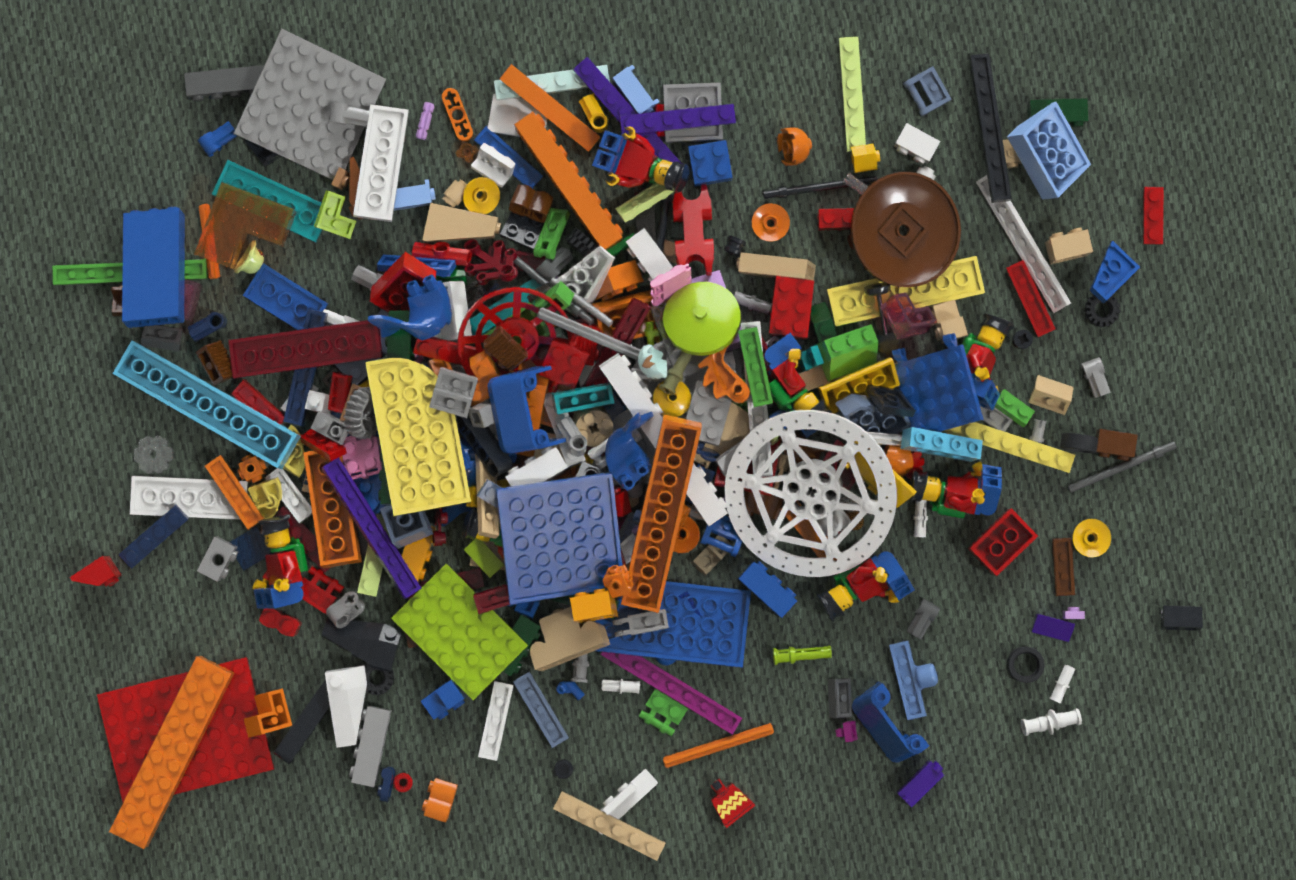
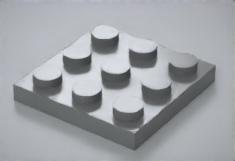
[663,83,723,143]

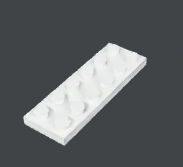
[353,104,409,222]
[130,476,248,520]

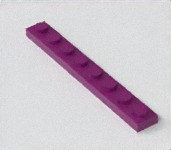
[601,652,742,735]

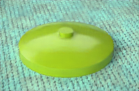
[663,282,741,356]

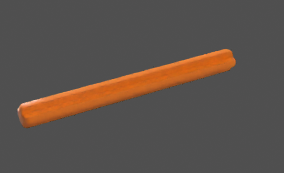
[663,723,774,768]

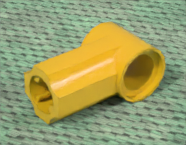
[579,94,608,133]

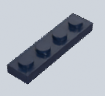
[118,504,189,569]

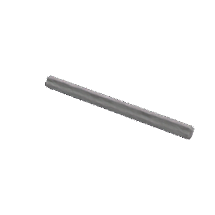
[537,308,662,360]

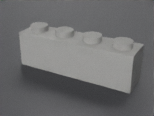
[349,706,392,787]

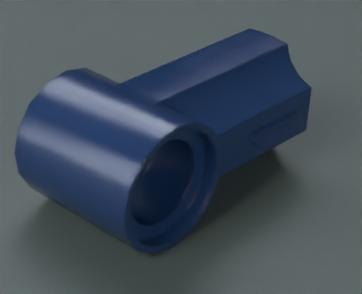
[187,312,227,342]

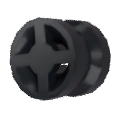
[723,235,746,257]
[1012,329,1033,350]

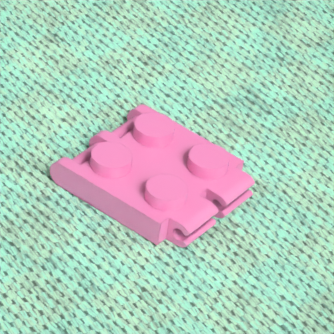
[650,264,692,306]
[343,436,382,480]

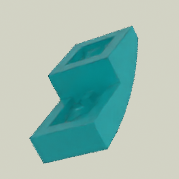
[798,345,824,373]

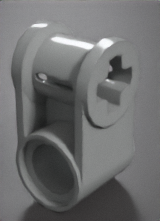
[326,591,365,628]

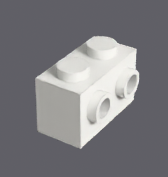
[894,123,940,164]

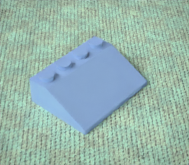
[1007,102,1091,199]

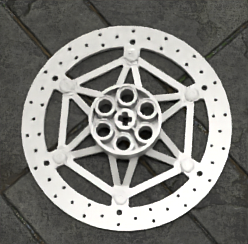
[725,410,897,577]

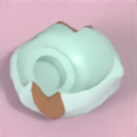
[638,344,667,379]

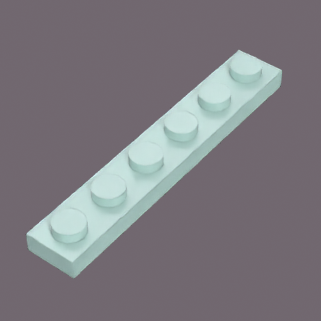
[494,65,610,101]

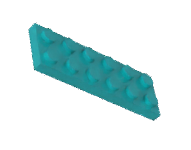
[212,160,322,243]

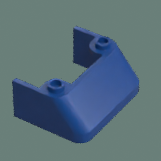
[488,366,566,453]

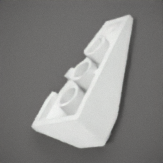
[557,246,615,318]

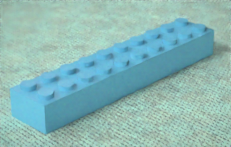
[113,340,301,469]

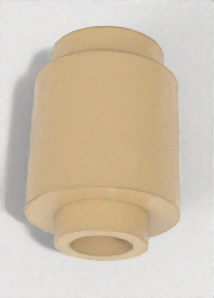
[442,179,467,208]

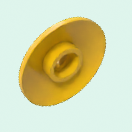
[463,177,500,214]
[653,381,691,417]
[1072,519,1111,557]

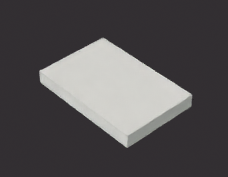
[488,94,548,137]

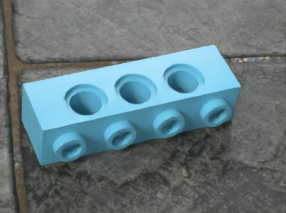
[901,427,983,462]

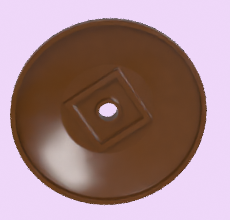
[851,172,961,287]

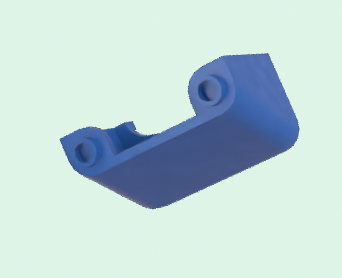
[852,681,929,763]

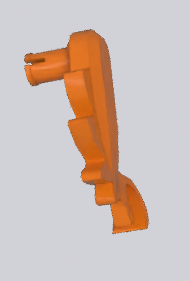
[698,341,750,404]

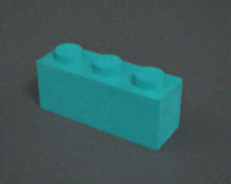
[551,382,614,414]

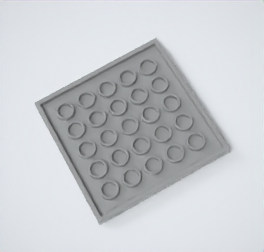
[233,29,386,180]

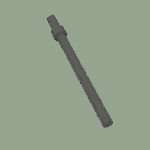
[511,254,594,325]
[1068,441,1177,493]

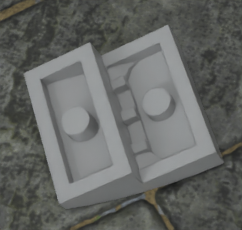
[429,367,478,418]

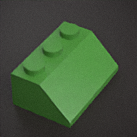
[814,324,878,381]

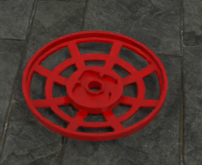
[457,287,574,389]

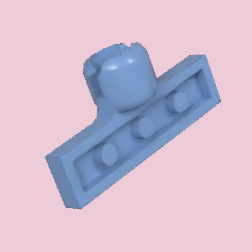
[889,640,938,720]

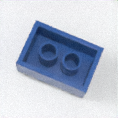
[737,561,797,618]

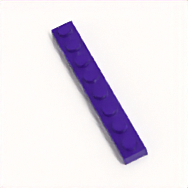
[573,57,682,164]
[321,458,422,599]

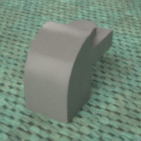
[469,403,498,440]

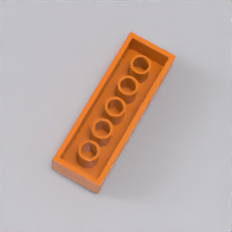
[303,451,362,568]

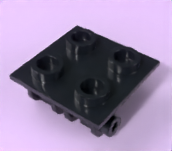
[500,212,544,251]

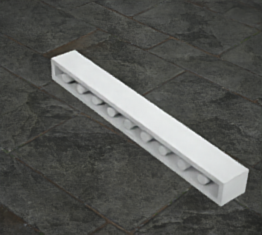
[599,353,728,526]

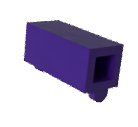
[897,760,944,808]

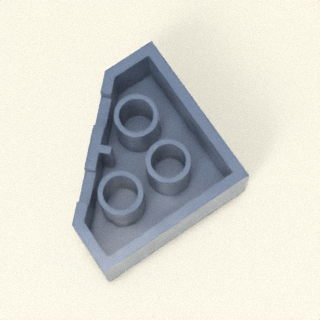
[835,394,911,434]

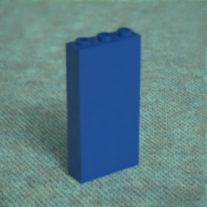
[122,207,185,328]

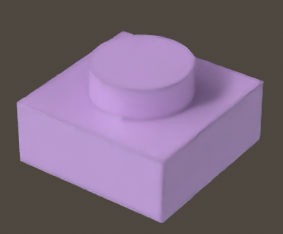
[1063,607,1085,619]

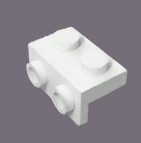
[471,143,516,187]

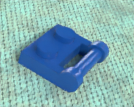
[700,516,742,558]

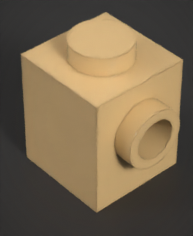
[1003,140,1021,168]

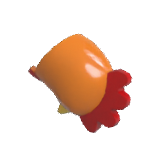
[881,445,925,480]

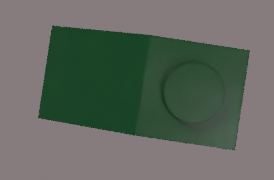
[810,302,837,343]

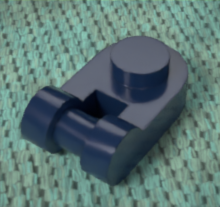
[377,766,396,802]

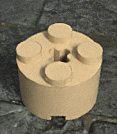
[572,406,613,447]

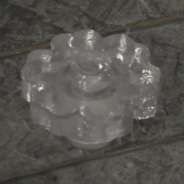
[134,436,174,474]

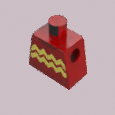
[710,779,755,828]

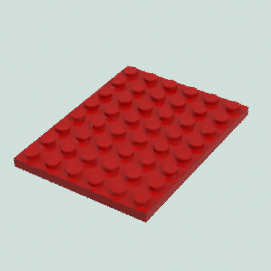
[97,657,274,802]

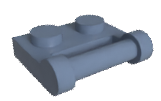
[903,66,952,117]

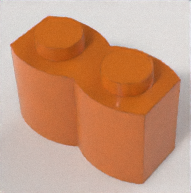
[422,778,458,822]

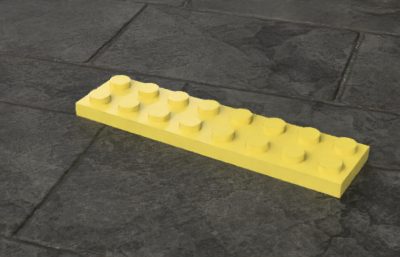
[827,256,985,327]

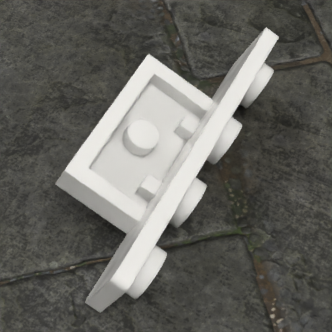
[599,769,658,834]

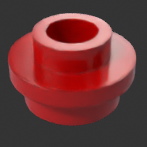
[393,773,413,792]

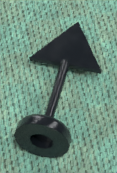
[864,283,904,360]

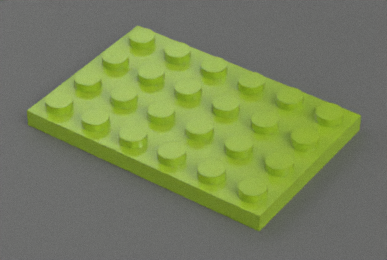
[392,563,528,700]

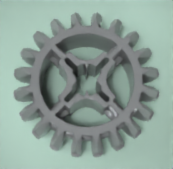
[343,387,378,439]

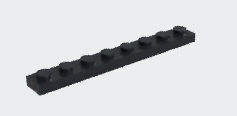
[969,53,1012,203]

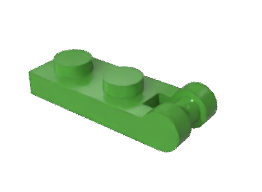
[533,208,570,259]

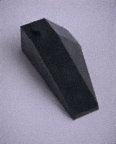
[322,618,402,672]

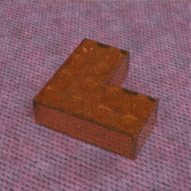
[194,182,297,270]

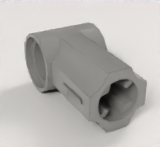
[329,102,369,127]
[351,265,382,291]
[1080,357,1111,398]
[556,417,587,457]

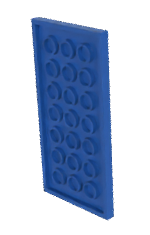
[593,581,751,668]

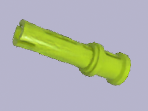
[773,646,832,665]

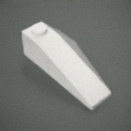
[325,665,367,748]

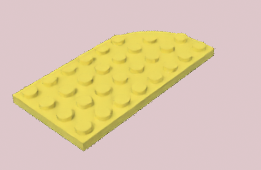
[365,358,471,516]

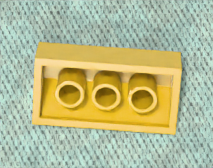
[818,358,900,414]
[839,441,917,508]

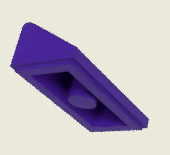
[1032,614,1075,642]

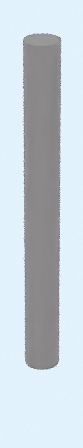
[550,277,613,327]

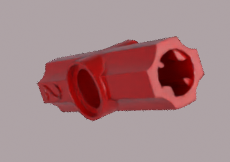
[412,242,472,266]

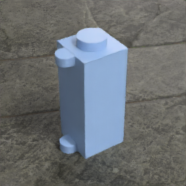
[613,65,659,114]
[394,179,436,211]

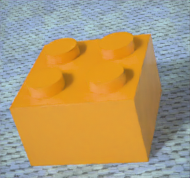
[570,588,618,623]

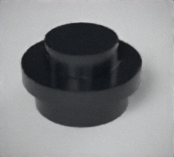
[554,759,573,779]

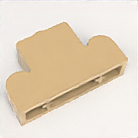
[530,607,610,671]

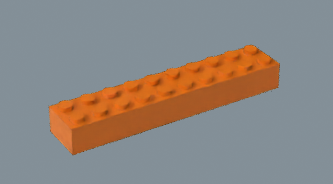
[621,414,702,613]
[109,656,234,849]

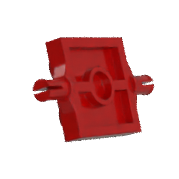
[539,333,589,393]

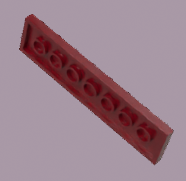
[228,320,383,379]

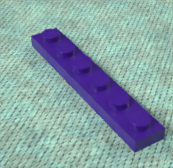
[619,104,736,135]

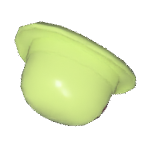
[234,240,264,274]

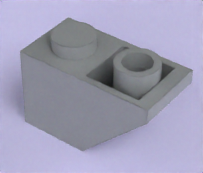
[311,411,348,445]

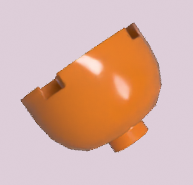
[777,128,812,166]

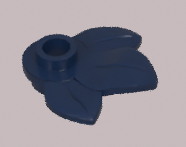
[696,441,719,462]

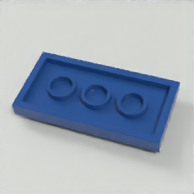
[243,263,329,330]

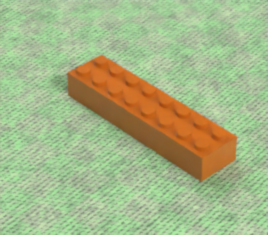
[514,112,623,250]

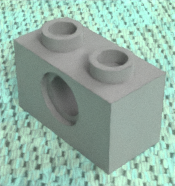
[197,536,238,582]

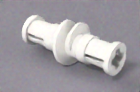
[1021,708,1082,736]

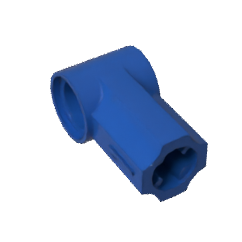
[198,121,237,157]

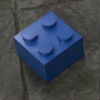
[688,140,733,187]

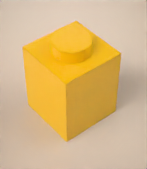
[851,144,880,173]

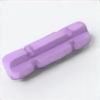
[416,102,434,140]

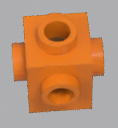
[238,454,267,483]
[603,565,634,598]

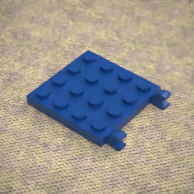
[892,333,984,432]

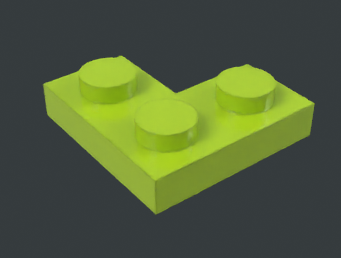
[314,190,356,239]

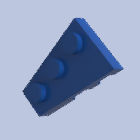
[1090,241,1140,304]

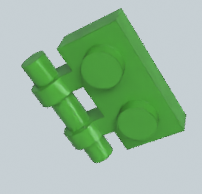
[638,688,688,736]

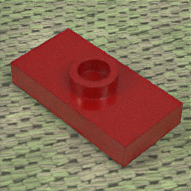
[328,372,352,413]

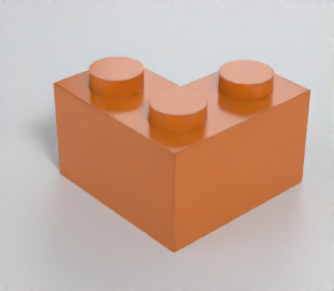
[595,260,643,301]
[470,351,502,406]
[244,688,292,738]

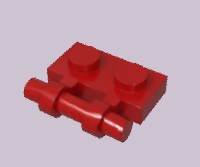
[301,566,344,614]

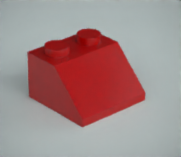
[69,556,122,587]

